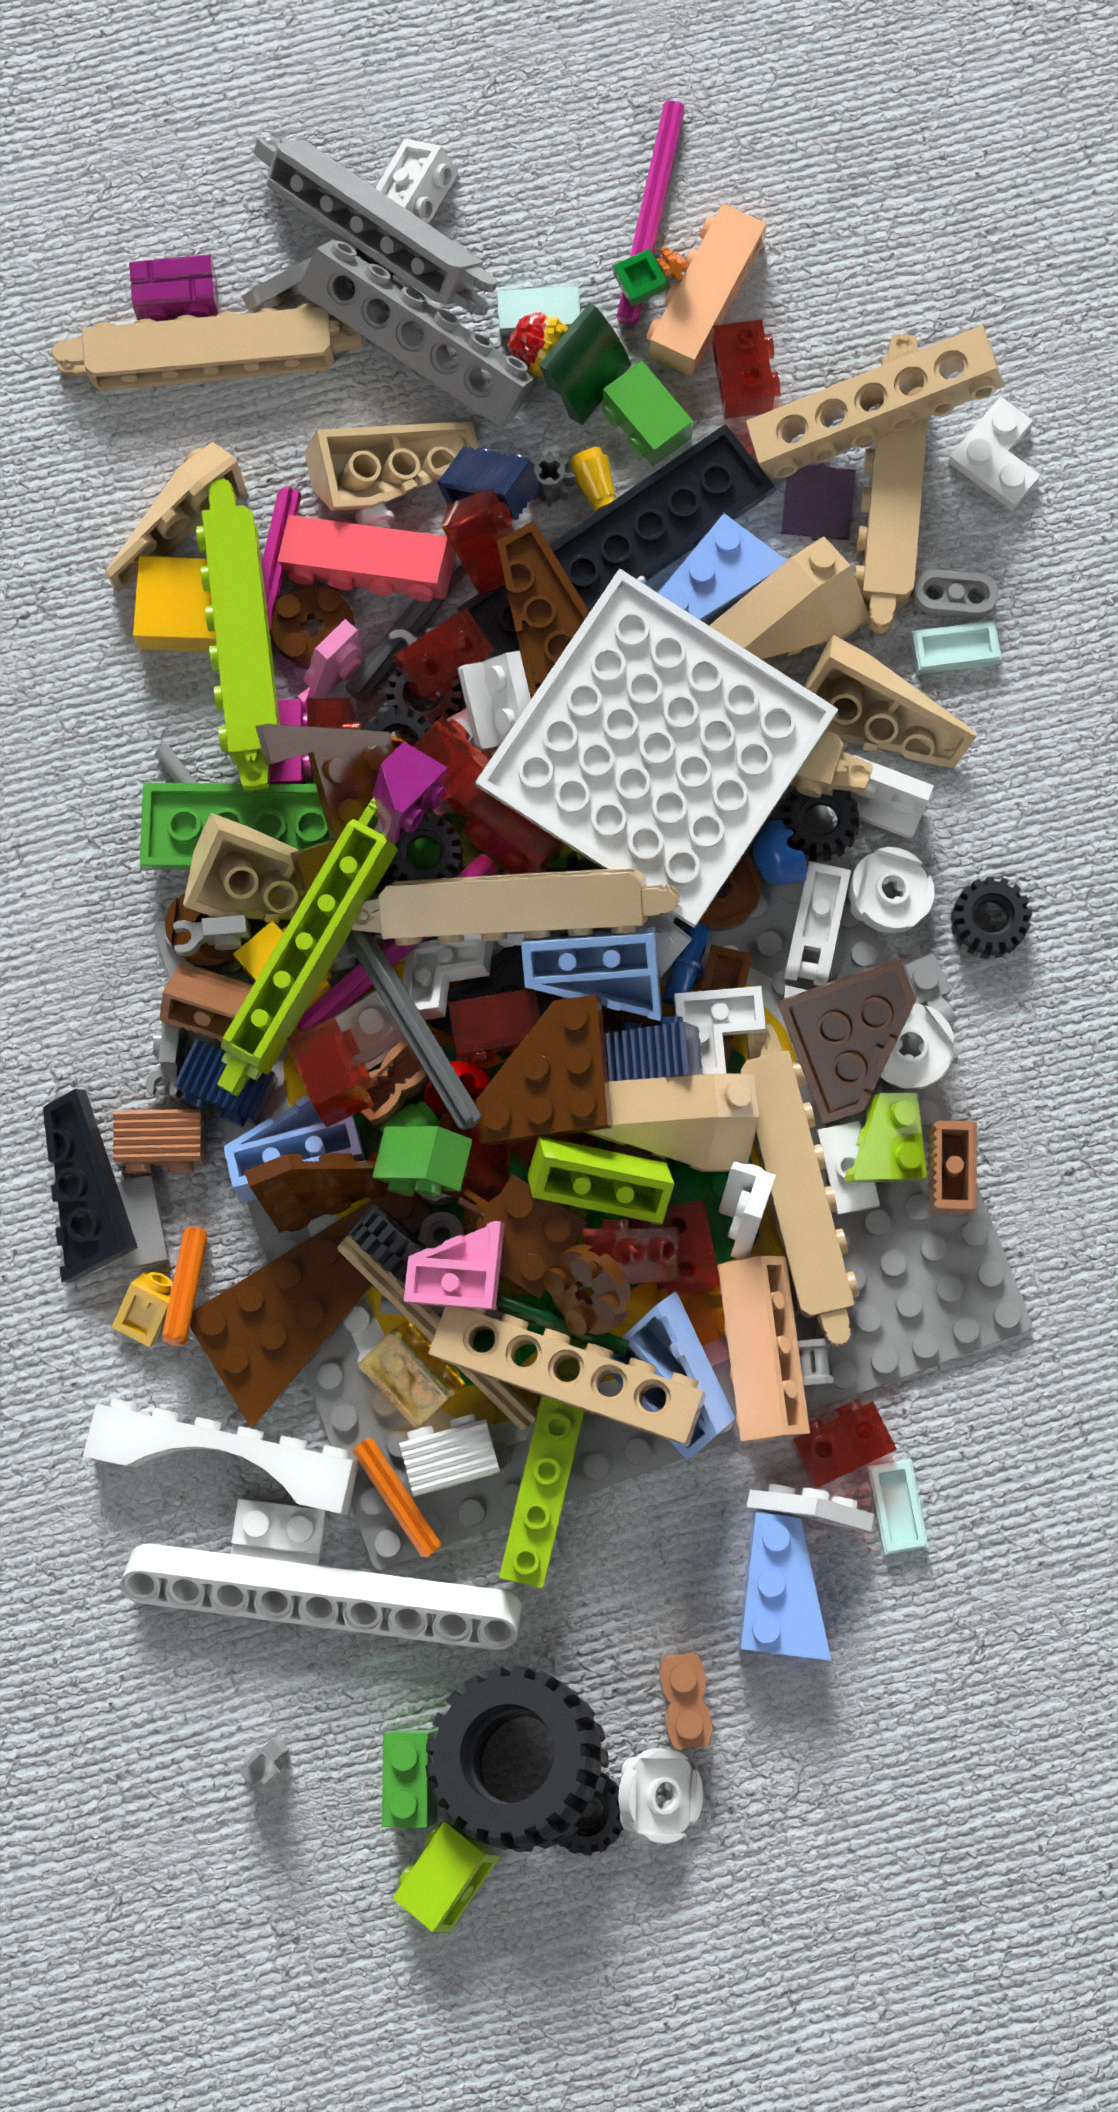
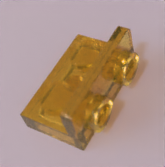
[358,1321,466,1429]

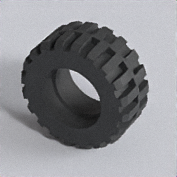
[425,1666,608,1852]

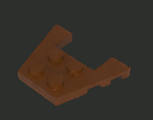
[255,724,394,891]

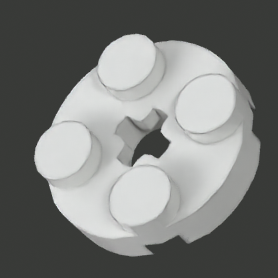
[848,847,935,933]
[880,1003,954,1090]
[618,1748,703,1844]

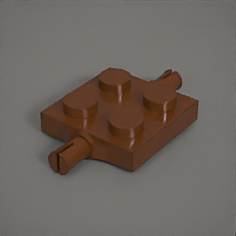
[457,1174,588,1299]

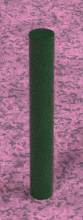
[498,1294,630,1358]

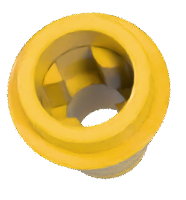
[570,447,616,513]

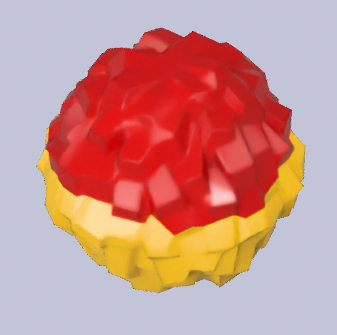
[508,312,568,376]

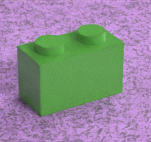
[602,361,693,467]
[372,1126,472,1197]
[382,1730,438,1828]

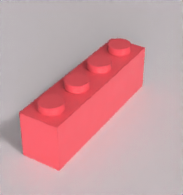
[277,515,457,602]

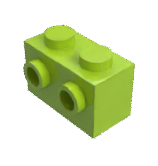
[392,1821,501,1933]

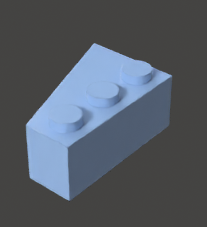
[521,926,662,1021]
[611,1291,735,1461]
[738,1512,831,1661]

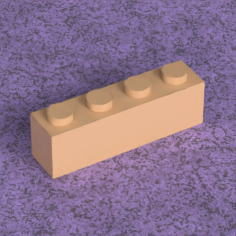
[646,203,766,378]
[718,1256,810,1442]

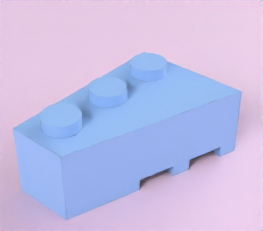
[658,514,787,626]
[223,1073,366,1203]

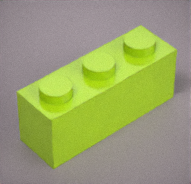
[527,1136,674,1224]

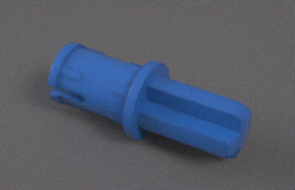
[661,923,711,1007]

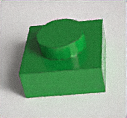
[613,248,668,307]

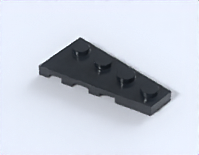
[43,1089,138,1283]

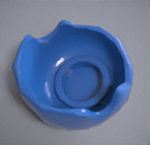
[753,820,807,885]

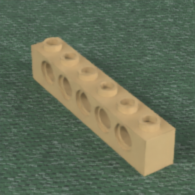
[746,325,1005,480]
[428,1306,706,1447]

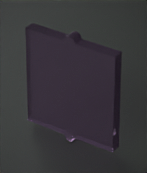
[781,463,856,541]

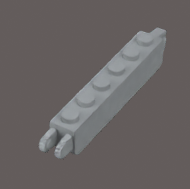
[253,137,498,316]

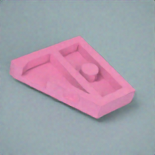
[296,619,364,713]
[404,1221,505,1311]

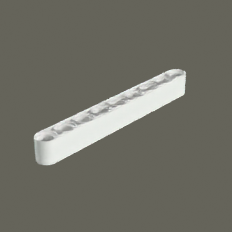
[120,1544,522,1650]

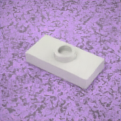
[816,1121,880,1216]

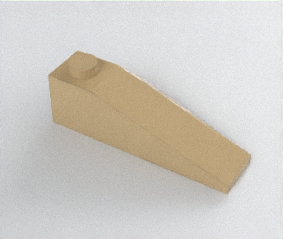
[305,421,479,511]
[105,442,248,592]
[709,536,870,660]
[803,635,977,768]
[183,813,308,923]
[583,1074,759,1172]

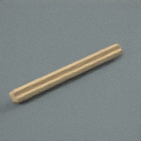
[337,1234,538,1430]

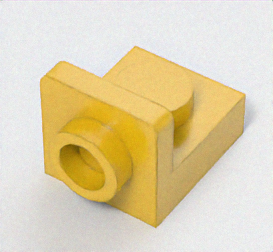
[111,1271,173,1348]

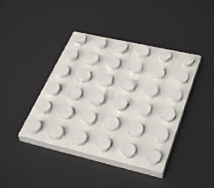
[475,569,838,928]

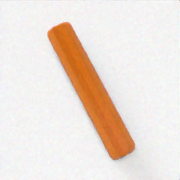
[162,1226,207,1347]
[353,1438,441,1558]

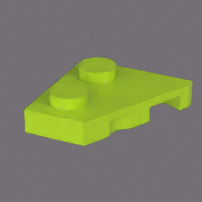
[845,1093,927,1183]

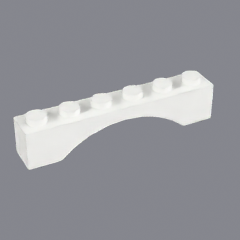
[83,1399,360,1515]

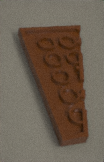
[497,520,590,699]
[190,1191,431,1429]

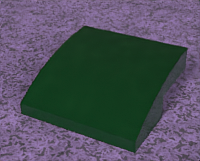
[539,303,631,425]

